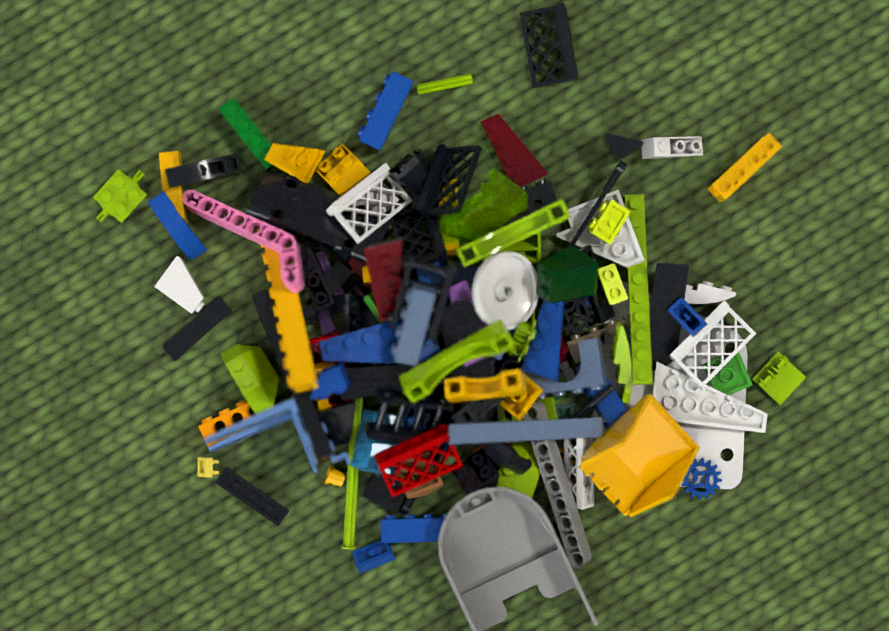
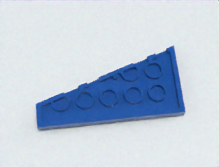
[318,315,441,364]

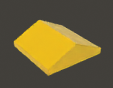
[499,368,543,421]

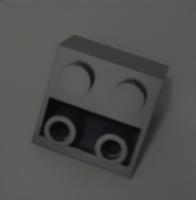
[452,448,500,495]

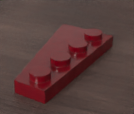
[481,114,548,191]
[363,239,402,322]

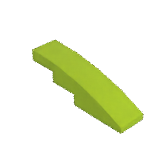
[610,321,632,403]

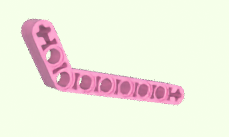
[183,190,304,293]

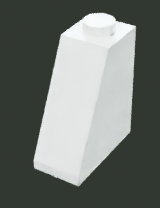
[155,256,205,314]

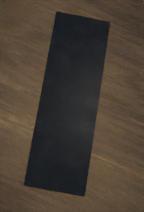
[650,263,689,371]

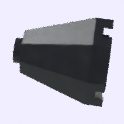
[389,149,430,196]

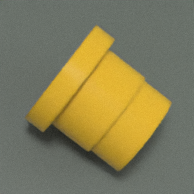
[324,465,346,487]

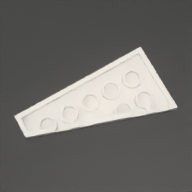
[652,361,767,433]

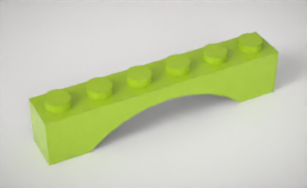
[456,199,572,267]
[399,319,515,403]

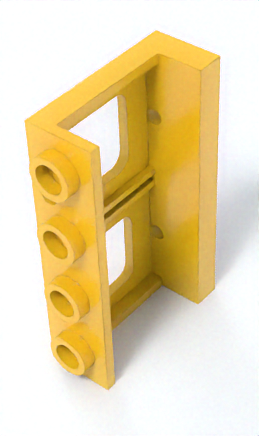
[707,133,782,203]

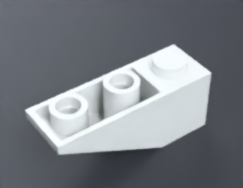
[641,136,703,159]

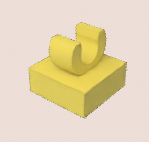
[198,457,219,477]

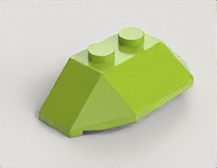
[220,344,280,414]
[496,441,541,498]

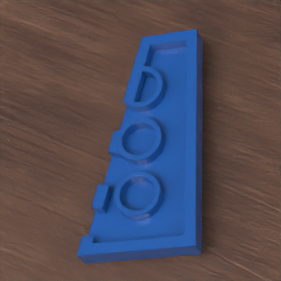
[521,300,565,382]

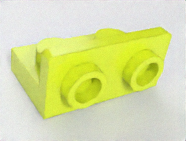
[587,199,630,245]
[598,263,628,305]

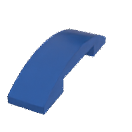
[148,191,207,260]

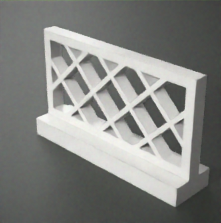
[326,163,413,244]
[669,300,757,388]

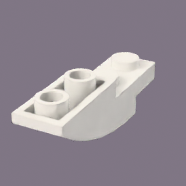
[685,281,736,304]

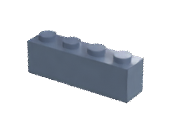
[391,283,436,366]

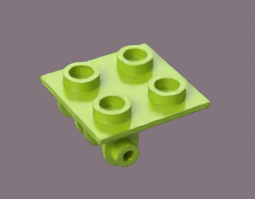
[507,311,537,362]
[752,352,806,405]

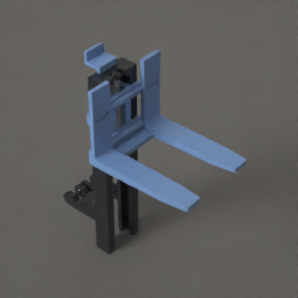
[204,290,351,475]

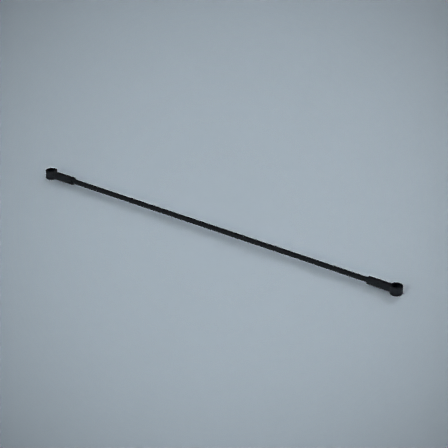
[399,160,627,514]

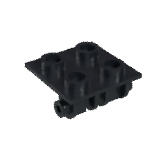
[362,473,406,514]

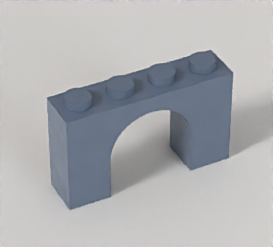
[523,338,608,400]

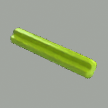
[417,74,473,95]

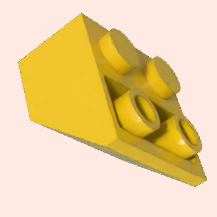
[315,143,371,196]

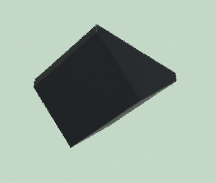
[602,133,643,163]

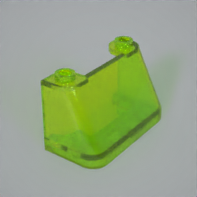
[439,168,528,243]

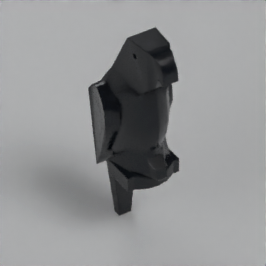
[480,442,532,475]

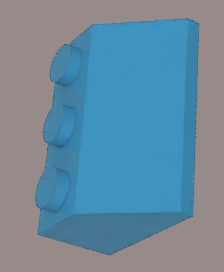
[351,410,407,475]

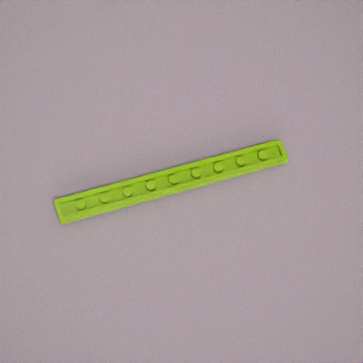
[624,194,653,385]

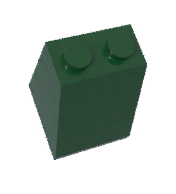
[536,245,599,303]

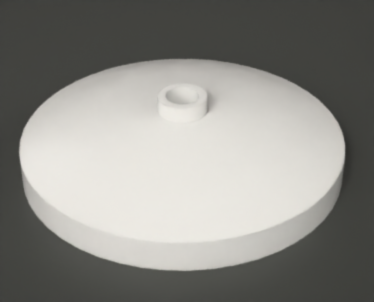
[473,252,538,330]

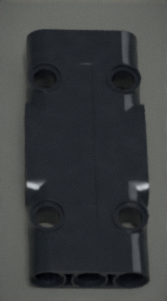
[246,169,391,265]

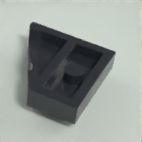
[319,400,356,447]

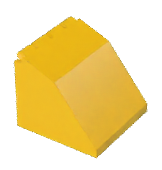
[579,393,700,517]

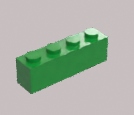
[218,98,274,170]

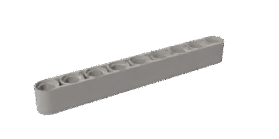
[523,401,592,568]

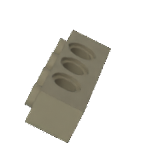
[567,315,631,364]

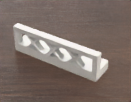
[564,437,594,510]

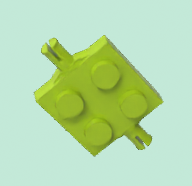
[93,169,147,223]

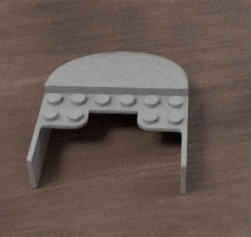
[438,487,598,631]

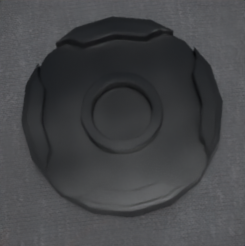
[442,301,481,340]

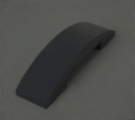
[451,370,513,424]

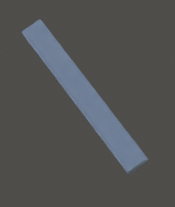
[448,417,603,444]

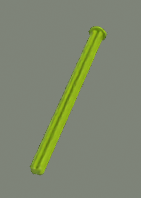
[341,397,363,549]

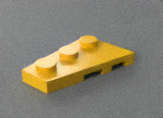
[264,143,325,183]

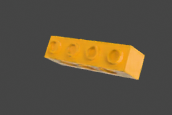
[198,400,275,447]

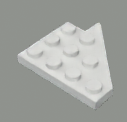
[556,190,645,268]

